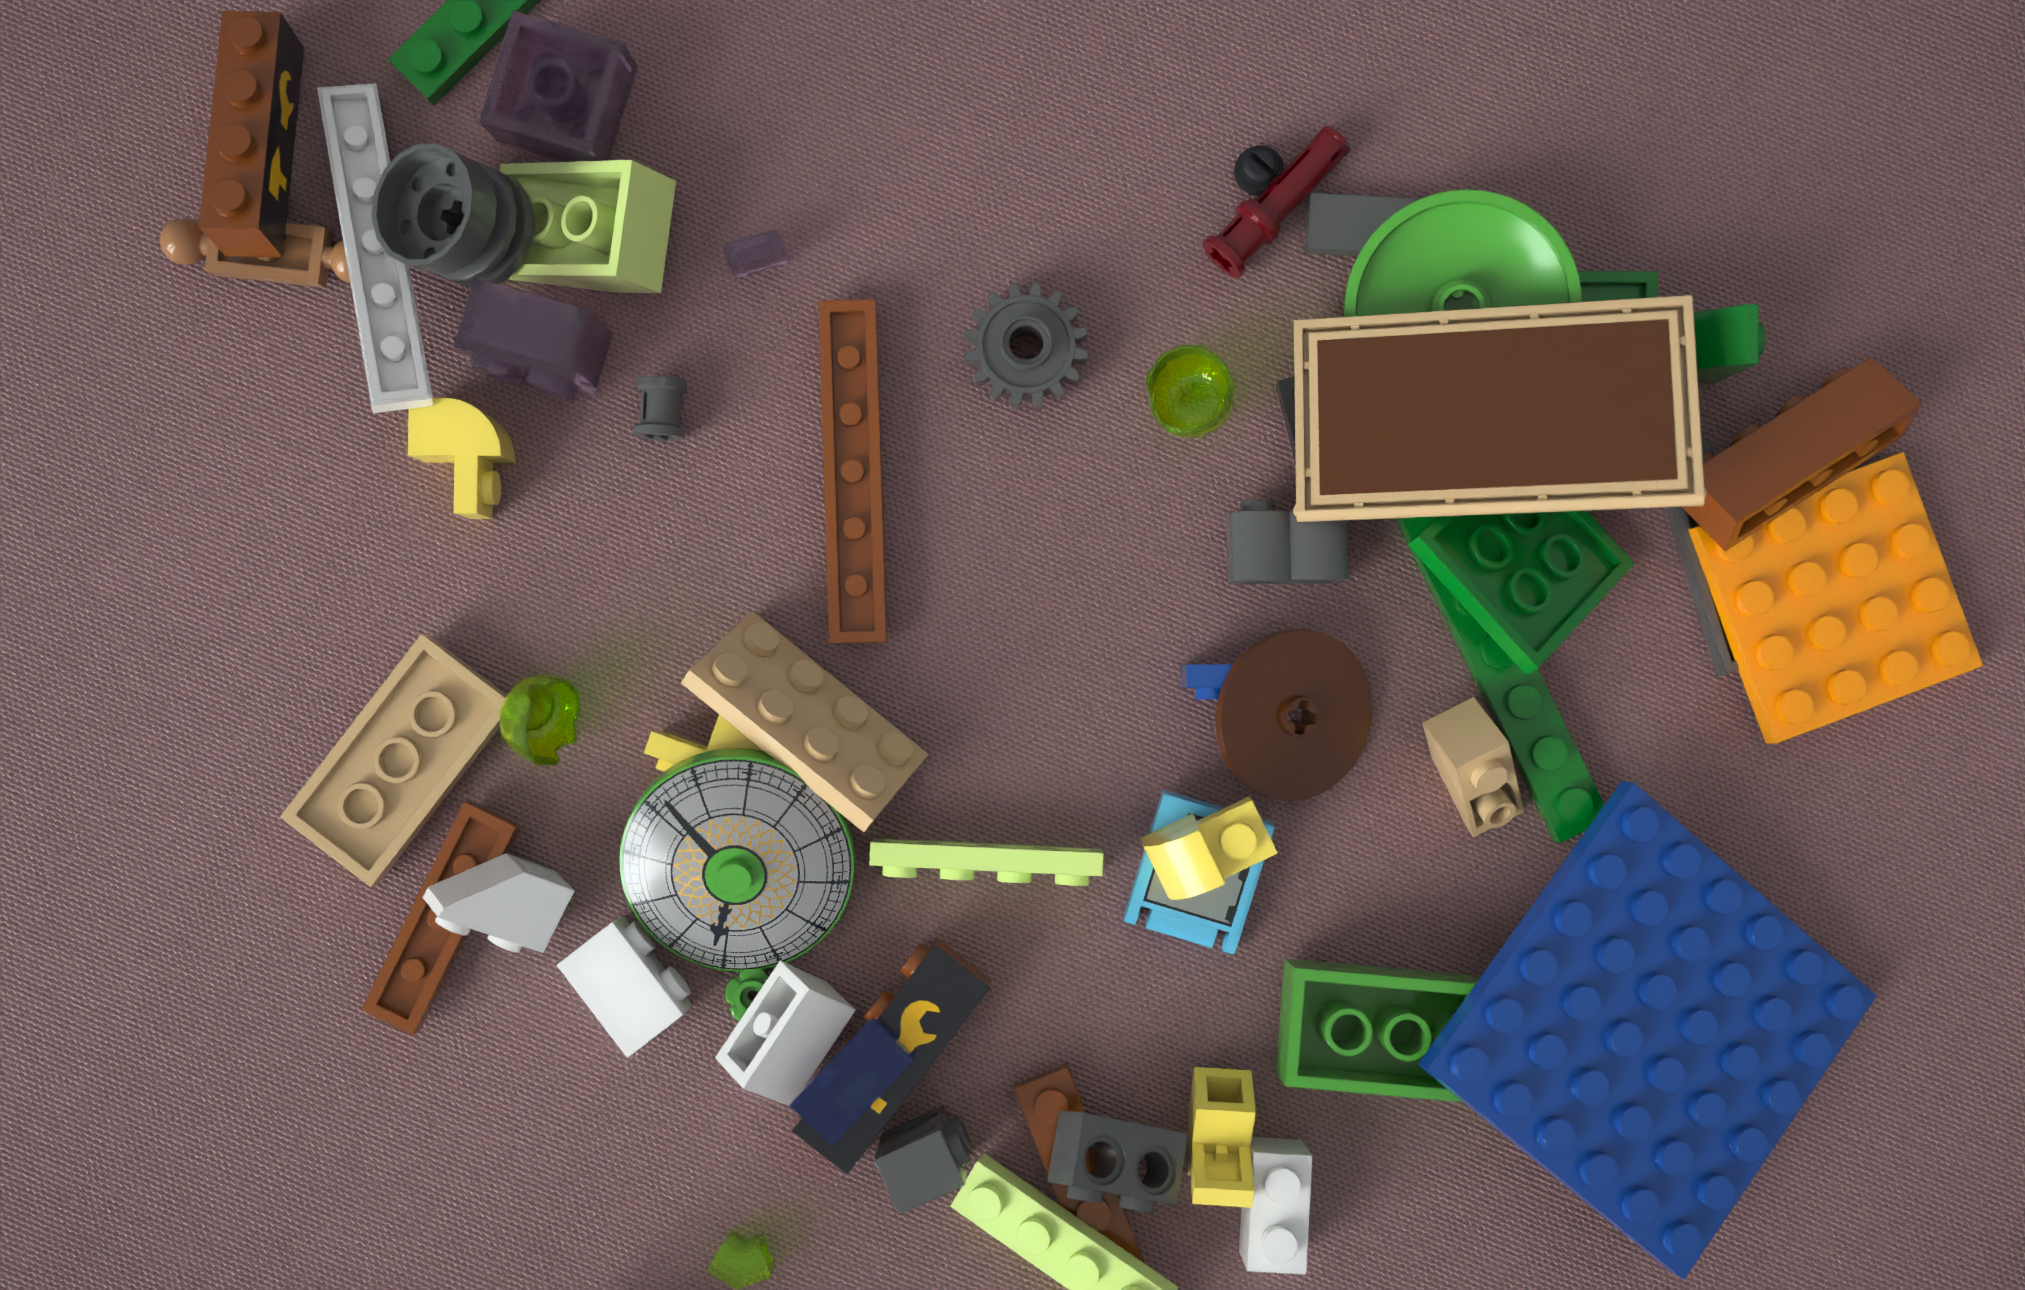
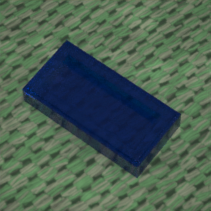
[789,1016,915,1146]

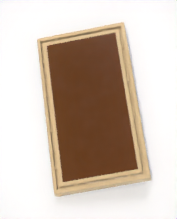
[1293,295,1707,522]

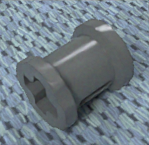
[633,375,687,441]

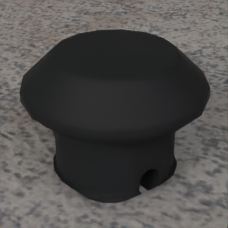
[1234,145,1285,196]

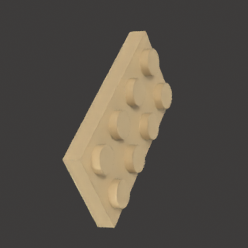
[681,611,929,832]
[280,634,518,887]

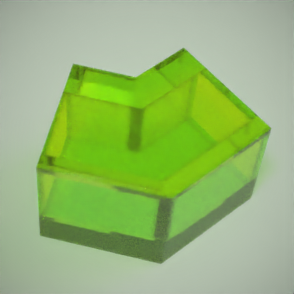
[706,1230,775,1290]

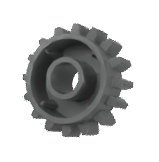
[964,282,1088,411]

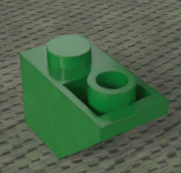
[1693,304,1766,384]

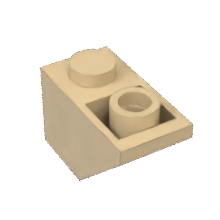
[1422,697,1524,837]

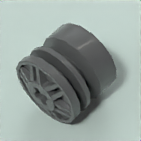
[372,143,535,288]

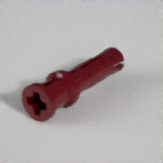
[1203,126,1350,279]

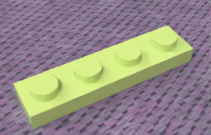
[869,838,1104,886]
[950,1153,1179,1290]

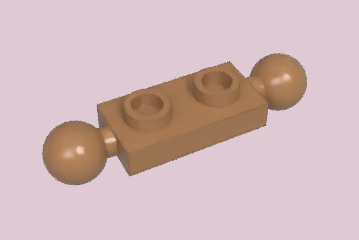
[160,218,351,288]

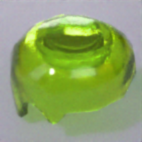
[1145,345,1235,439]
[499,674,580,766]

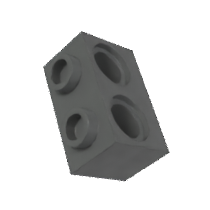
[874,1105,973,1216]
[1047,1111,1188,1214]

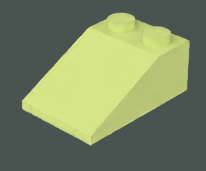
[499,160,676,293]

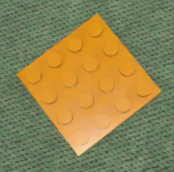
[1688,452,1983,744]

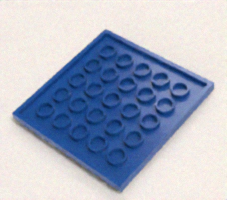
[1418,781,1877,1280]

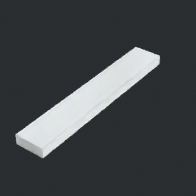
[317,83,433,413]

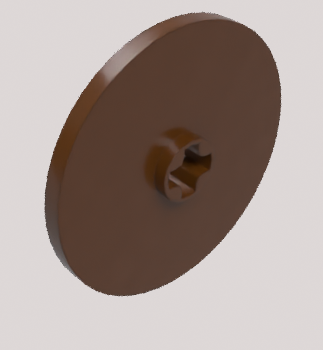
[1215,628,1372,801]

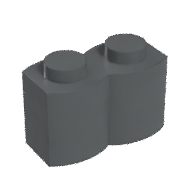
[1226,500,1349,585]

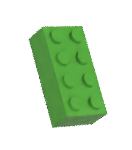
[1275,958,1481,1102]

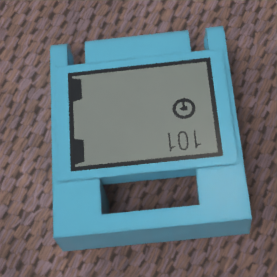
[1123,789,1275,955]

